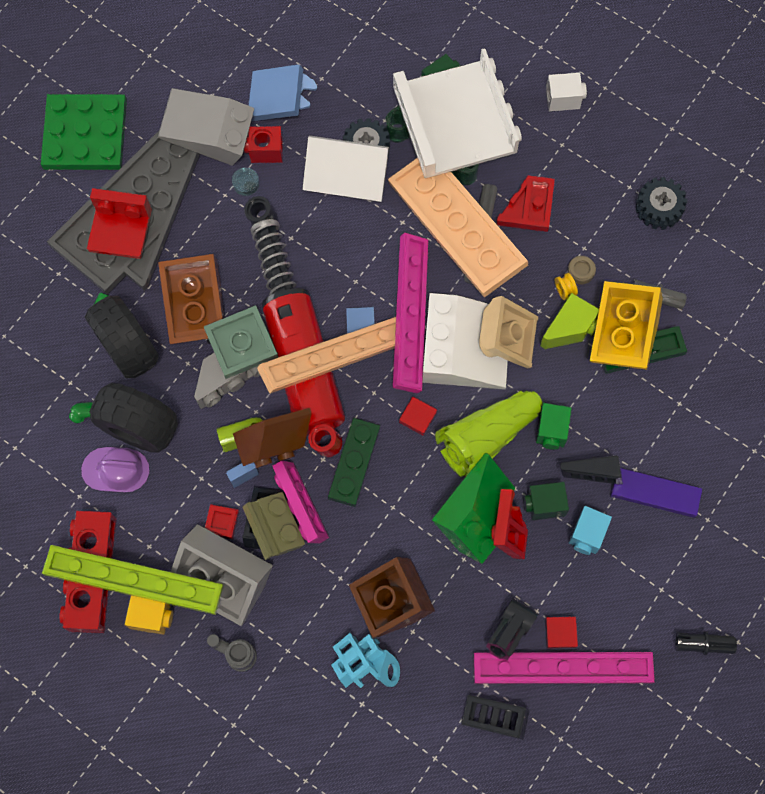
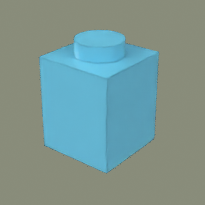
[569,506,612,555]

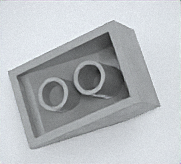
[158,88,254,166]

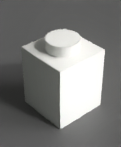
[546,73,587,111]

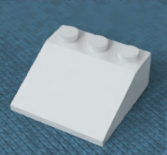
[422,293,508,389]

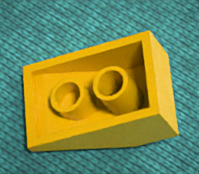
[590,281,663,370]

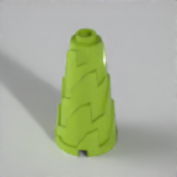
[435,391,543,477]

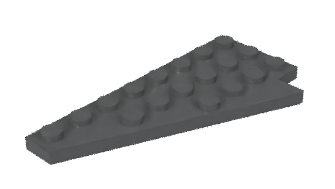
[47,131,200,295]

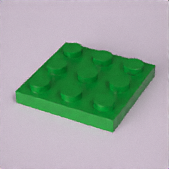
[41,94,127,170]

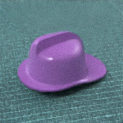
[81,447,149,492]

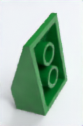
[432,453,515,564]

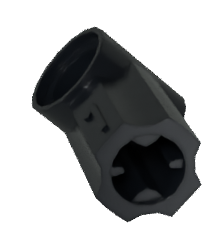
[486,598,539,660]

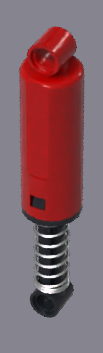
[244,196,345,457]

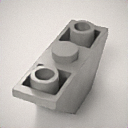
[194,353,261,409]

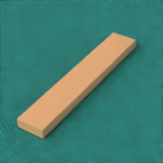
[257,317,396,393]

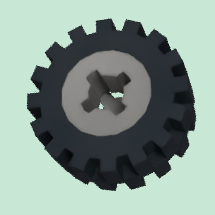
[343,118,390,156]
[636,177,687,230]

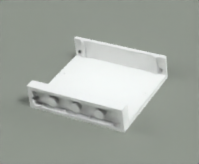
[393,49,522,178]

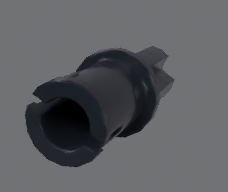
[675,631,737,655]

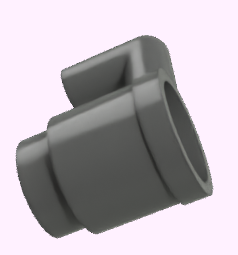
[207,634,257,672]

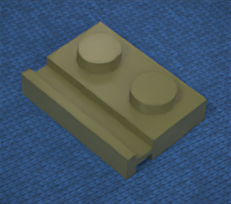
[243,492,305,560]

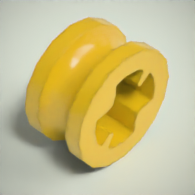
[555,273,578,300]

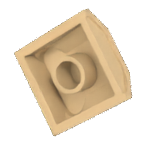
[479,296,538,368]

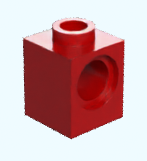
[244,126,283,163]

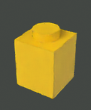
[125,596,173,635]

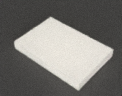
[303,136,389,202]

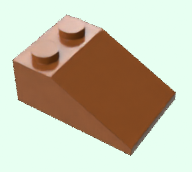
[158,254,224,345]

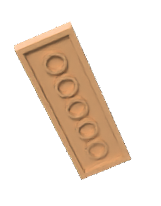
[388,158,528,298]

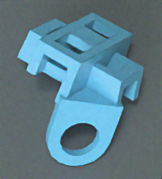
[331,633,400,688]

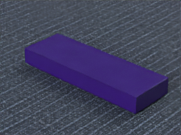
[611,468,702,518]

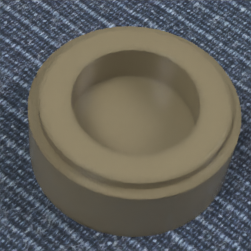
[567,256,596,285]

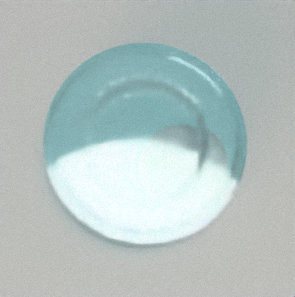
[232,168,259,196]

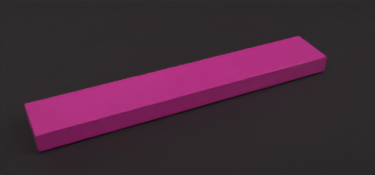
[393,233,428,393]
[474,652,654,684]

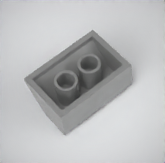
[171,524,273,626]

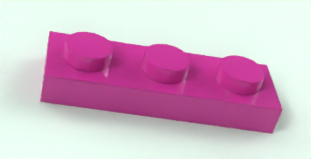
[272,461,329,543]

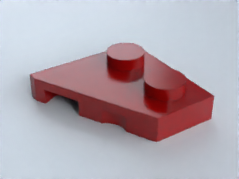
[497,175,555,232]
[492,489,528,559]

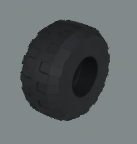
[85,296,159,379]
[89,383,178,453]

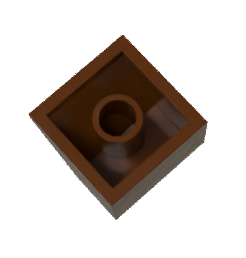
[233,408,311,468]
[349,557,435,638]

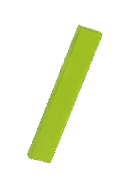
[42,545,223,615]

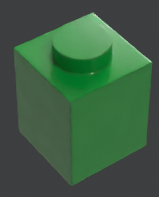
[536,403,572,450]

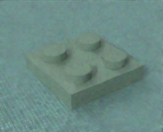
[204,306,278,379]

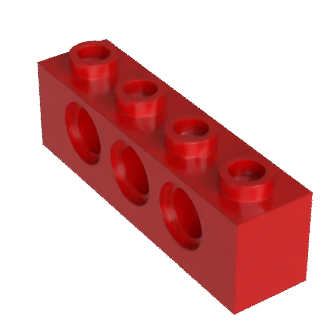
[60,511,117,633]

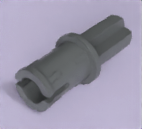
[633,279,687,309]

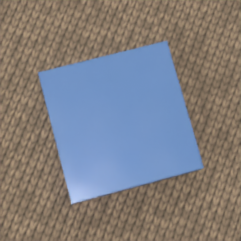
[249,64,303,121]

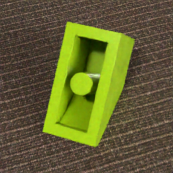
[540,293,599,349]

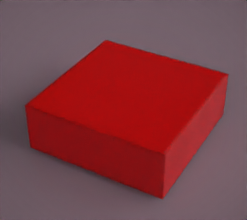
[399,397,437,436]
[205,504,239,539]
[545,617,578,648]

